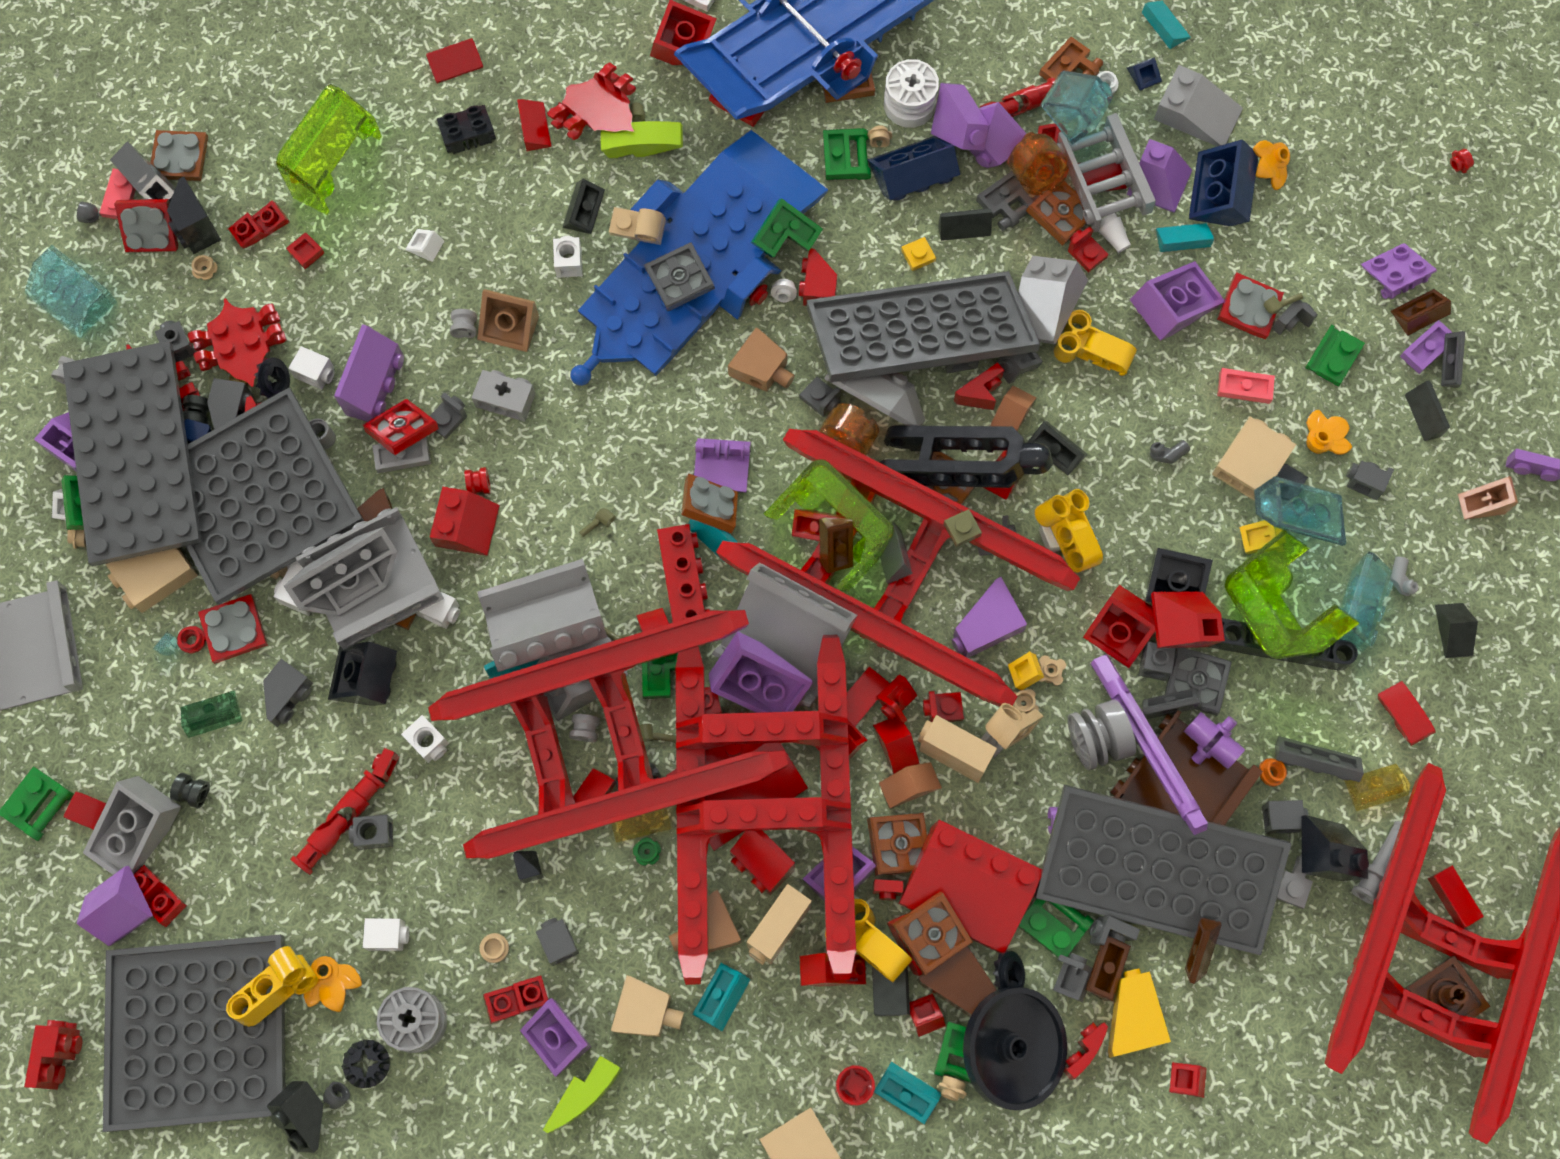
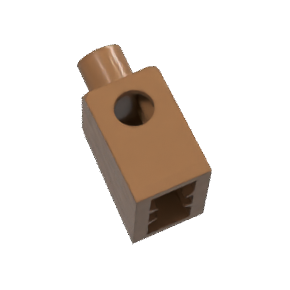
[728,328,795,392]
[668,890,742,953]

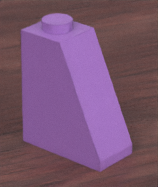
[931,83,989,151]
[952,577,1027,658]

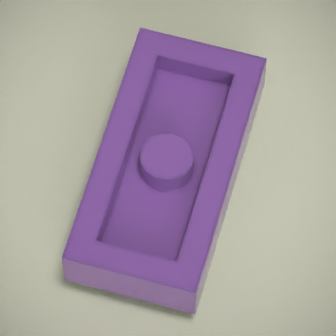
[1400,320,1452,374]
[1506,449,1560,481]

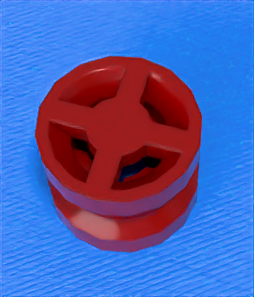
[464,467,491,494]

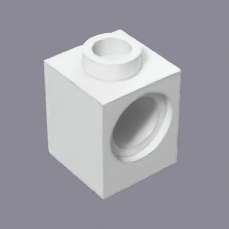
[553,236,583,278]
[288,346,335,390]
[416,592,460,629]
[401,715,449,763]
[363,918,409,951]

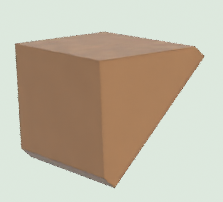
[477,289,539,352]

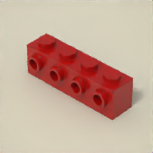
[657,524,710,622]

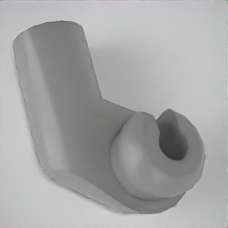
[1390,556,1418,596]

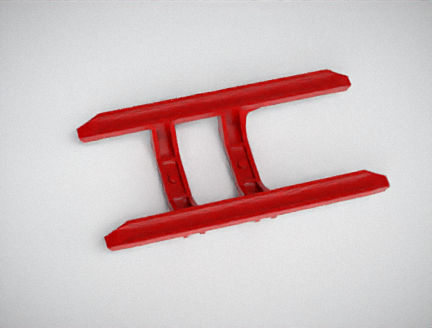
[716,429,1080,707]
[428,610,788,859]
[676,634,856,985]
[1325,762,1560,1144]

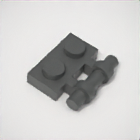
[976,168,1040,231]

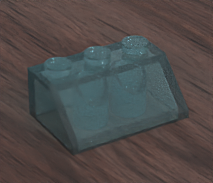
[1041,71,1114,145]
[24,245,117,338]
[1254,476,1346,546]
[1331,551,1393,652]

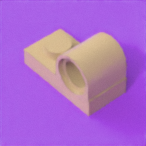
[609,207,666,245]
[985,703,1044,750]

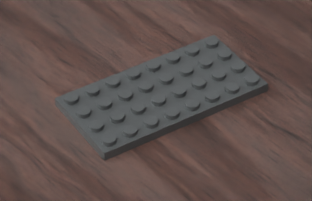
[807,271,1040,382]
[62,341,202,567]
[1034,784,1291,955]

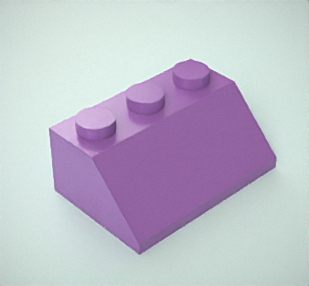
[334,324,404,422]

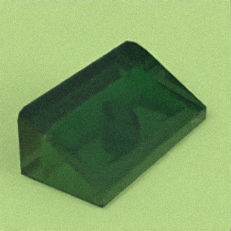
[181,690,243,738]

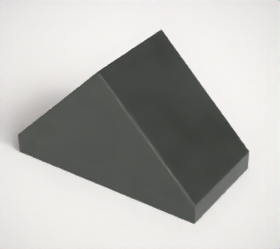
[1435,603,1478,658]

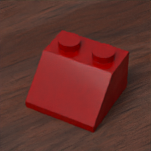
[650,0,717,65]
[430,486,500,556]
[1083,585,1155,668]
[730,830,795,895]

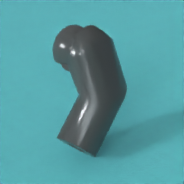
[1150,440,1190,464]

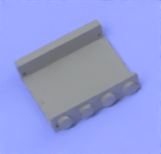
[295,507,444,650]
[477,559,607,672]
[712,562,858,707]
[0,580,83,711]

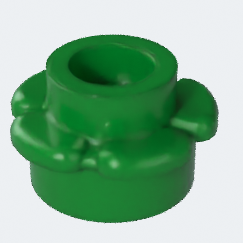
[633,837,661,866]

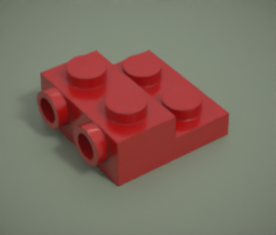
[24,1020,83,1090]

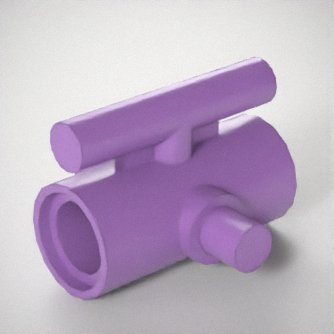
[1183,712,1245,769]

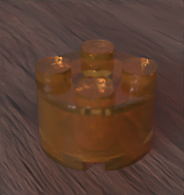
[1007,132,1069,195]
[818,403,879,455]

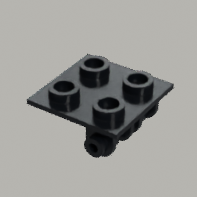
[437,104,496,155]

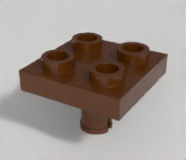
[1404,956,1491,1018]

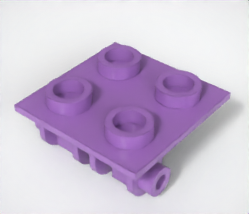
[1361,243,1437,299]
[694,438,751,493]

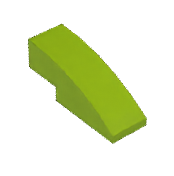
[601,121,683,158]
[543,1056,622,1133]

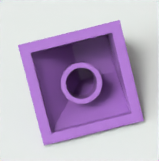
[970,102,1031,168]
[1127,139,1192,213]

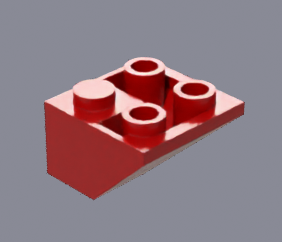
[1151,592,1225,648]

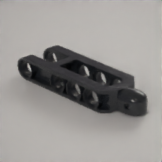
[879,425,1053,488]

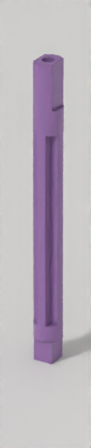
[1091,655,1208,835]

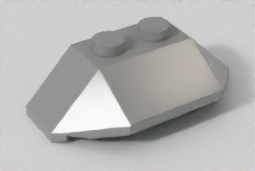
[824,373,925,426]
[284,527,398,616]

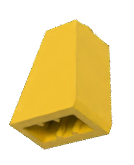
[1108,968,1171,1058]

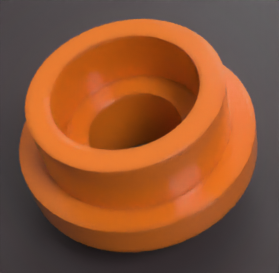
[1259,758,1287,787]

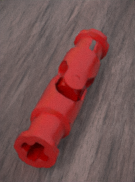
[979,77,1060,117]
[290,770,386,875]

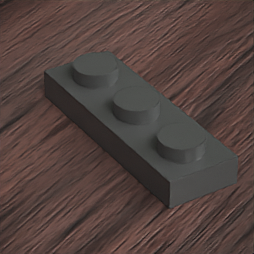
[1275,736,1364,782]

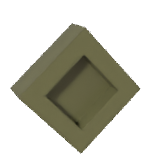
[944,509,982,547]

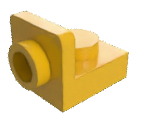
[1240,518,1285,555]

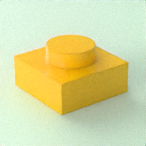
[901,237,936,271]
[1008,652,1044,690]

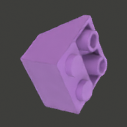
[34,412,77,472]

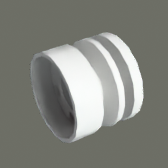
[884,59,939,128]

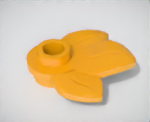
[1253,140,1290,190]
[1306,410,1352,455]
[303,956,362,1012]

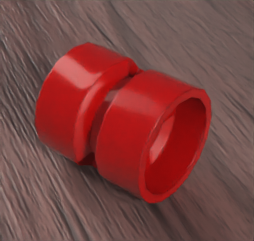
[835,1065,875,1106]

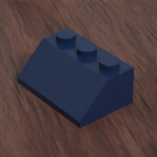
[868,136,961,201]
[1189,139,1258,226]

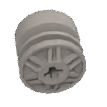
[1068,699,1136,771]
[377,987,448,1053]

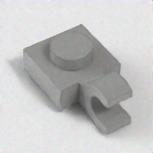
[1277,854,1313,909]

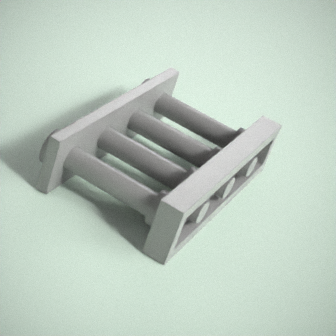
[1055,113,1156,232]

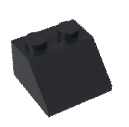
[167,177,221,254]
[1145,548,1213,603]
[328,642,397,706]
[1301,815,1369,881]

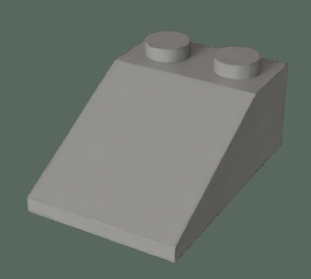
[1154,65,1243,146]
[1018,256,1088,344]
[83,776,181,875]

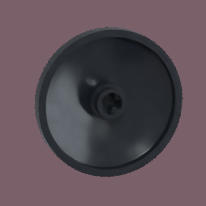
[963,987,1067,1110]

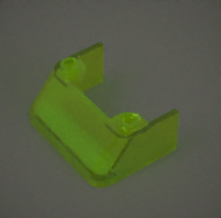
[276,84,382,215]
[763,459,894,591]
[1225,529,1359,659]

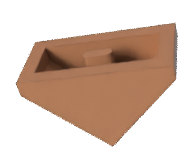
[990,386,1037,432]
[1458,476,1518,520]
[879,762,942,809]

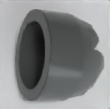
[77,201,99,223]
[323,1082,350,1109]

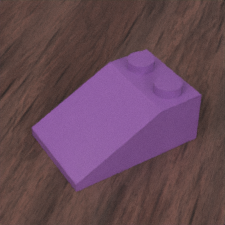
[1130,261,1224,341]
[709,632,813,713]

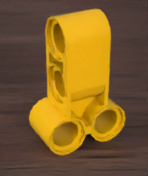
[1054,310,1137,376]
[1035,489,1103,573]
[825,899,912,983]
[226,946,318,1027]

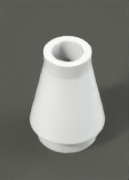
[1098,213,1131,253]

